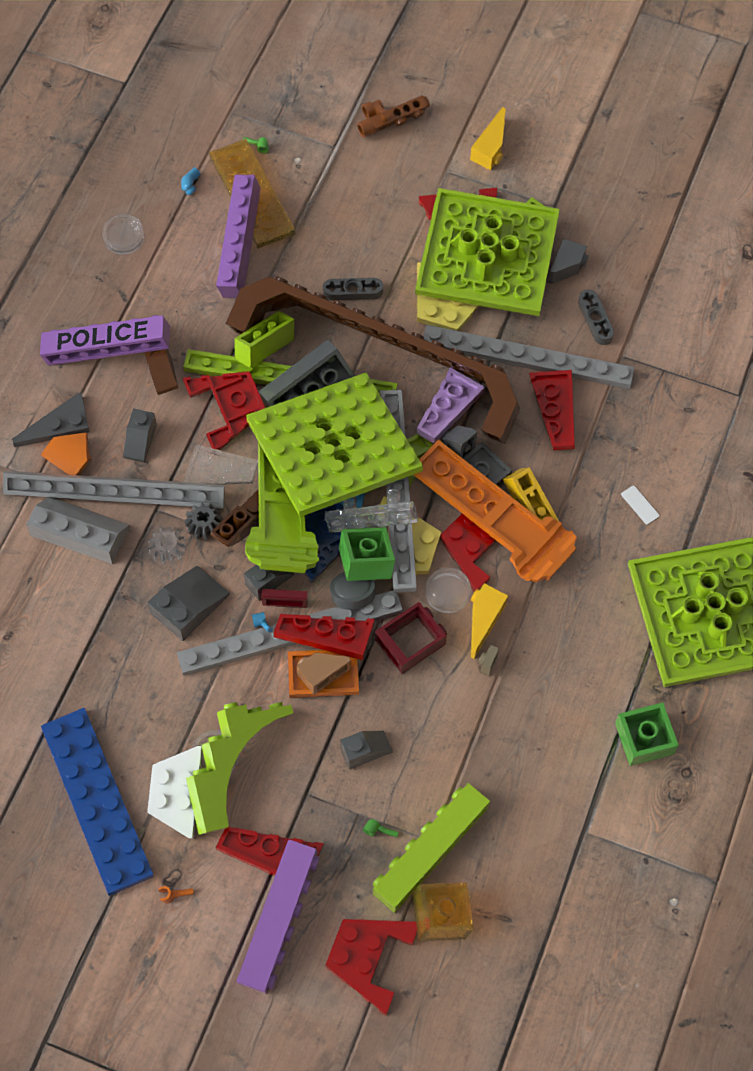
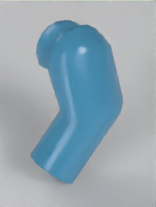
[181,167,201,195]

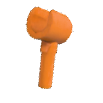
[158,886,193,903]

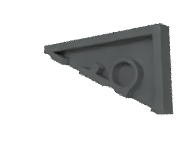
[12,393,90,447]

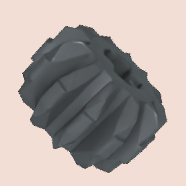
[185,502,223,541]

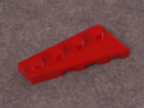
[529,370,575,451]
[273,614,375,660]
[215,827,324,876]

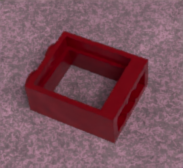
[375,602,447,674]

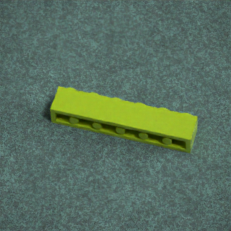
[372,783,490,914]

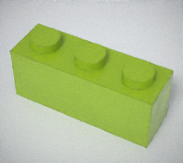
[235,311,294,368]

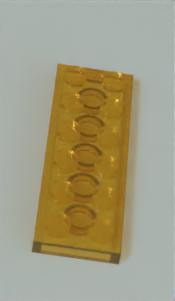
[209,139,295,248]

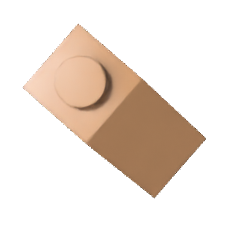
[297,653,351,695]

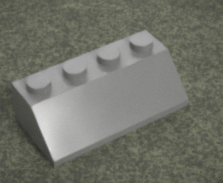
[26,497,130,564]

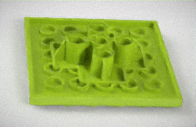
[415,188,560,316]
[246,372,423,517]
[628,537,753,687]

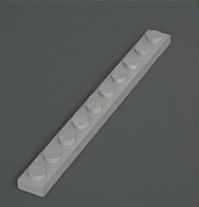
[424,325,634,389]
[380,390,416,593]
[3,471,225,508]
[177,591,403,676]

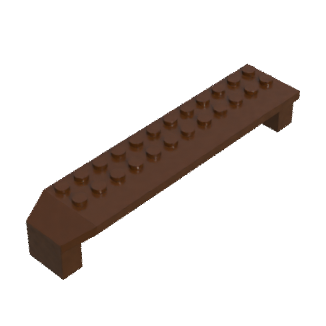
[225,276,520,444]

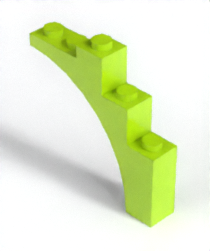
[186,702,293,834]

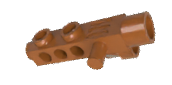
[357,95,430,138]

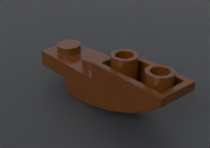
[144,349,178,395]
[210,489,259,547]

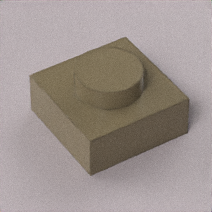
[478,645,499,676]

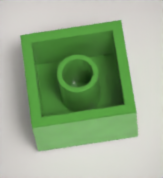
[339,527,395,581]
[615,702,679,766]

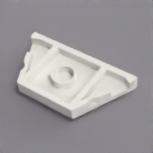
[147,746,203,839]

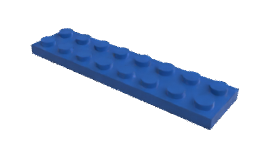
[41,708,154,896]

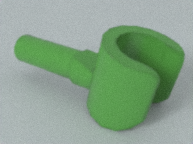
[243,137,269,154]
[363,819,398,837]

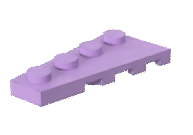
[417,367,485,444]

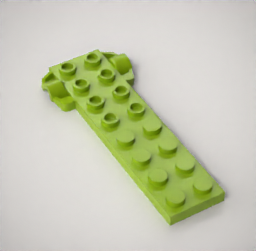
[245,442,319,573]

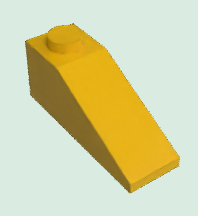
[470,107,506,171]
[502,467,559,522]
[470,583,508,659]

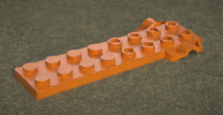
[414,440,577,583]

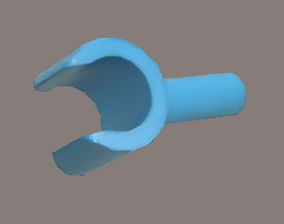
[252,612,273,633]

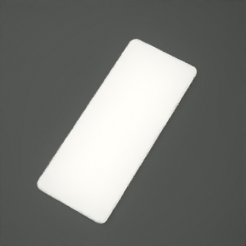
[621,485,660,525]

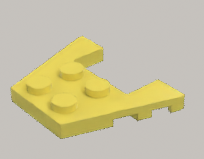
[417,262,481,331]
[378,496,441,574]

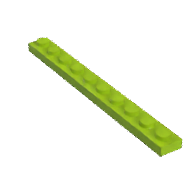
[183,349,398,394]

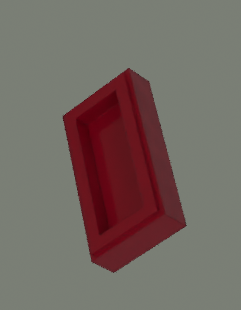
[261,589,308,608]

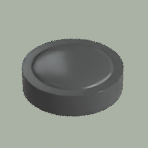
[330,572,376,610]

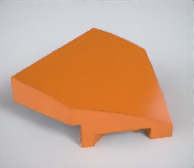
[41,433,92,475]

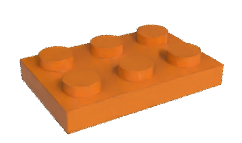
[288,650,359,698]

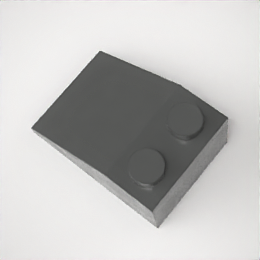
[147,566,230,641]

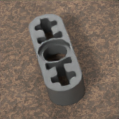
[323,278,383,300]
[578,290,614,345]

